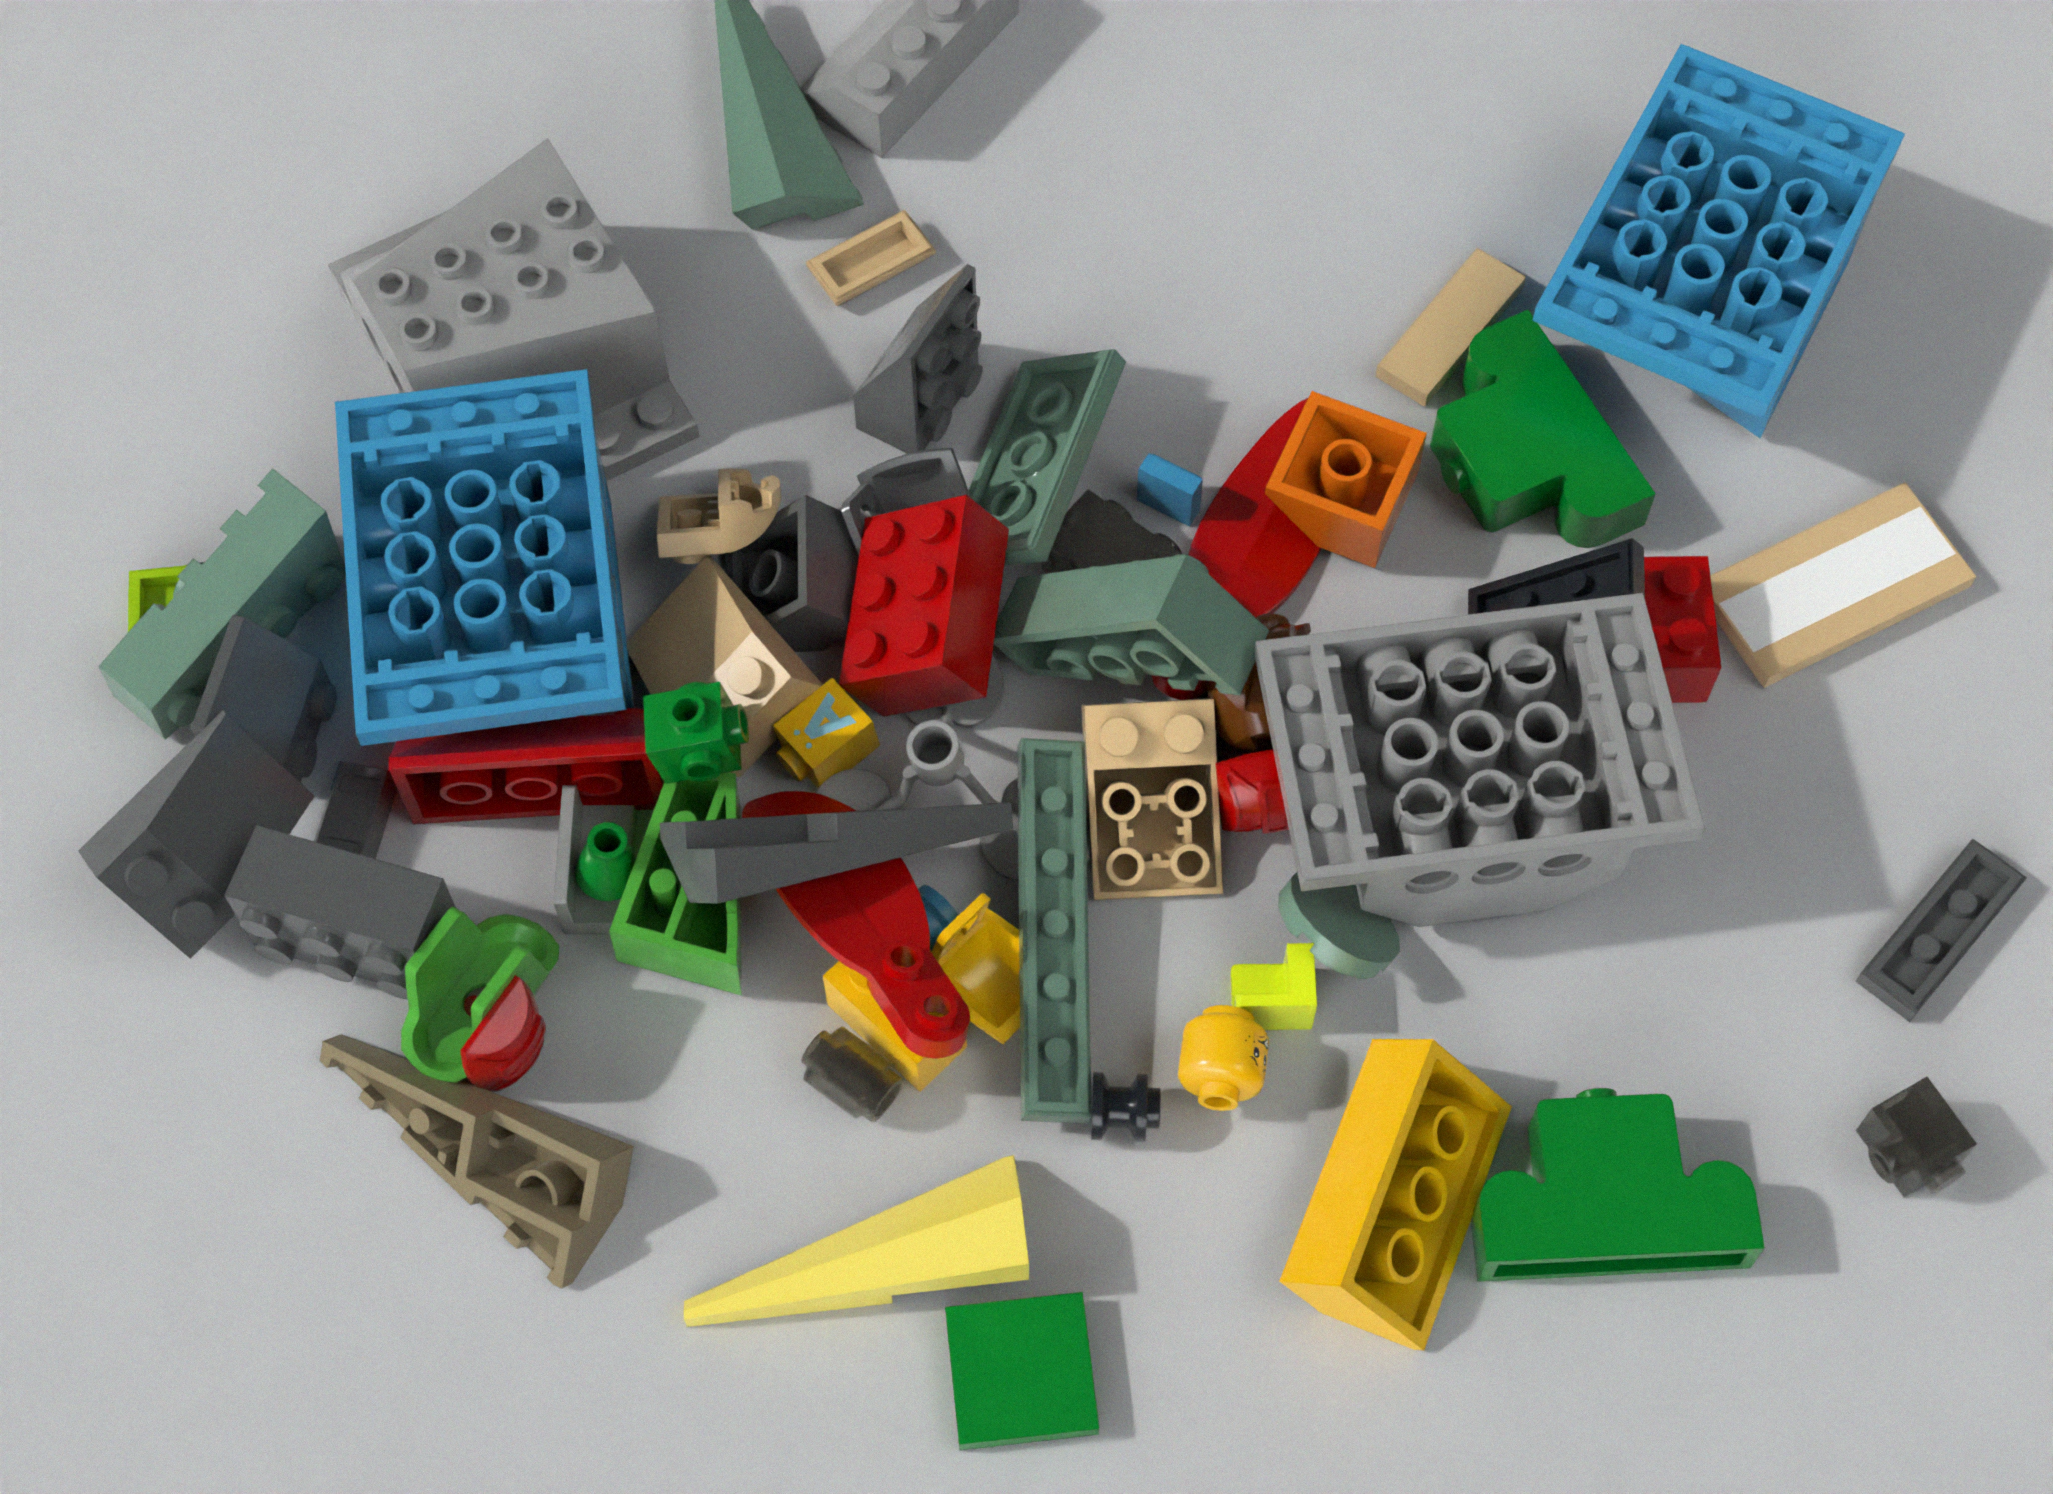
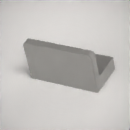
[554,785,637,934]

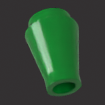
[575,822,636,902]

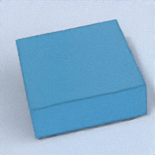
[1137,453,1203,527]

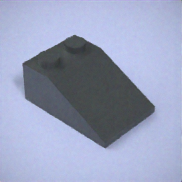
[78,710,315,959]

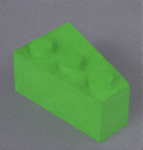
[609,772,742,996]

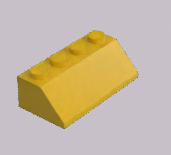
[1279,1039,1512,1351]

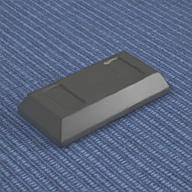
[314,761,397,859]

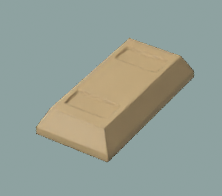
[805,210,936,306]

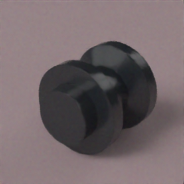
[1091,1072,1161,1142]

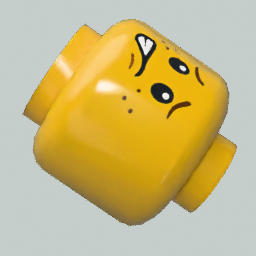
[1177,1005,1269,1111]

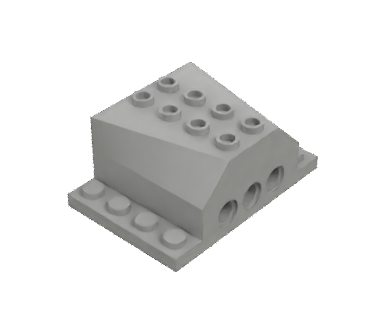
[328,138,699,481]
[1254,593,1705,927]

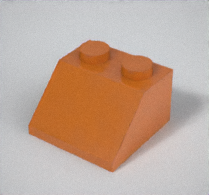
[1265,391,1427,568]

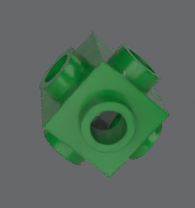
[643,681,749,784]

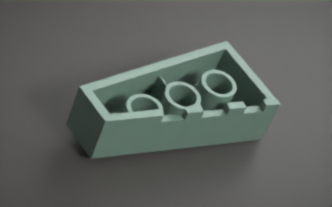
[98,468,346,740]
[994,554,1269,695]

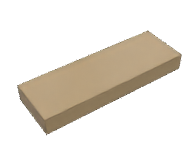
[1375,248,1526,407]

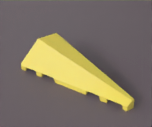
[683,1155,1029,1327]

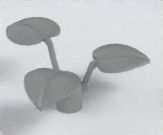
[815,654,1091,881]

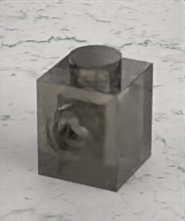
[1855,1077,1977,1198]

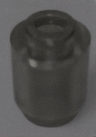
[801,1027,904,1123]

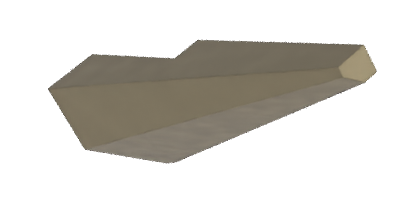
[320,1034,634,1289]

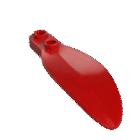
[1151,397,1322,700]
[742,791,970,1059]

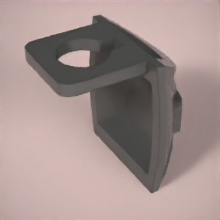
[841,448,972,556]

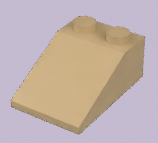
[627,556,823,777]

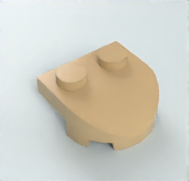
[657,469,782,564]

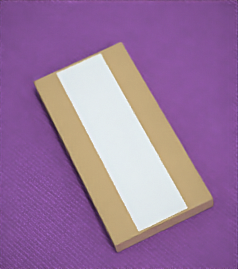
[1710,482,1977,688]

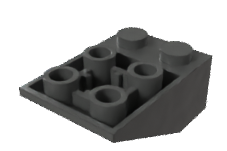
[853,264,983,454]

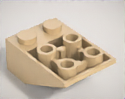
[1081,699,1223,900]

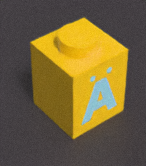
[773,678,880,788]

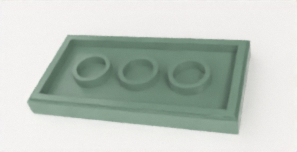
[969,349,1126,565]

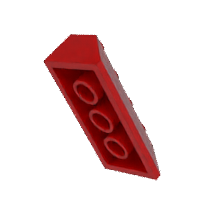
[389,708,664,824]

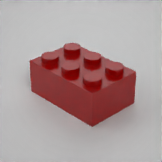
[839,494,1009,717]

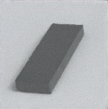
[1855,838,2027,1022]

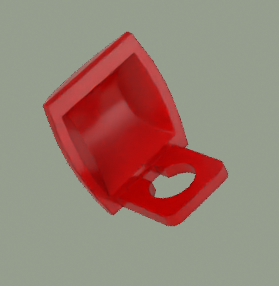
[1215,749,1289,834]
[460,975,546,1092]

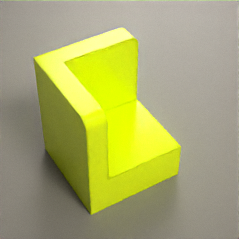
[1230,943,1317,1030]

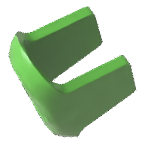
[401,906,559,1083]

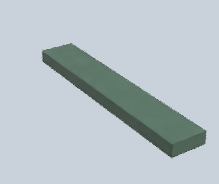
[1017,738,1092,1123]

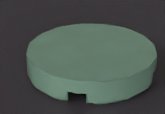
[1278,872,1400,979]

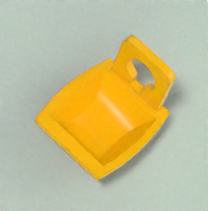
[932,892,1020,1045]

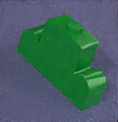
[1430,310,1656,548]
[1471,1088,1765,1282]

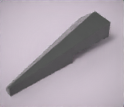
[660,802,1013,904]

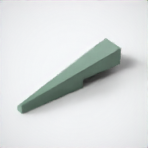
[714,0,864,230]

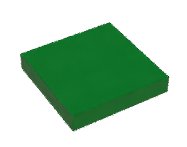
[945,1292,1100,1451]

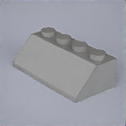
[801,0,1019,158]

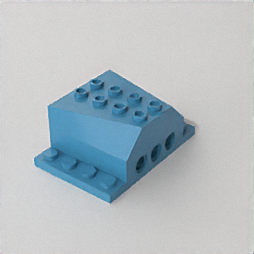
[1532,44,1906,439]
[335,369,634,746]

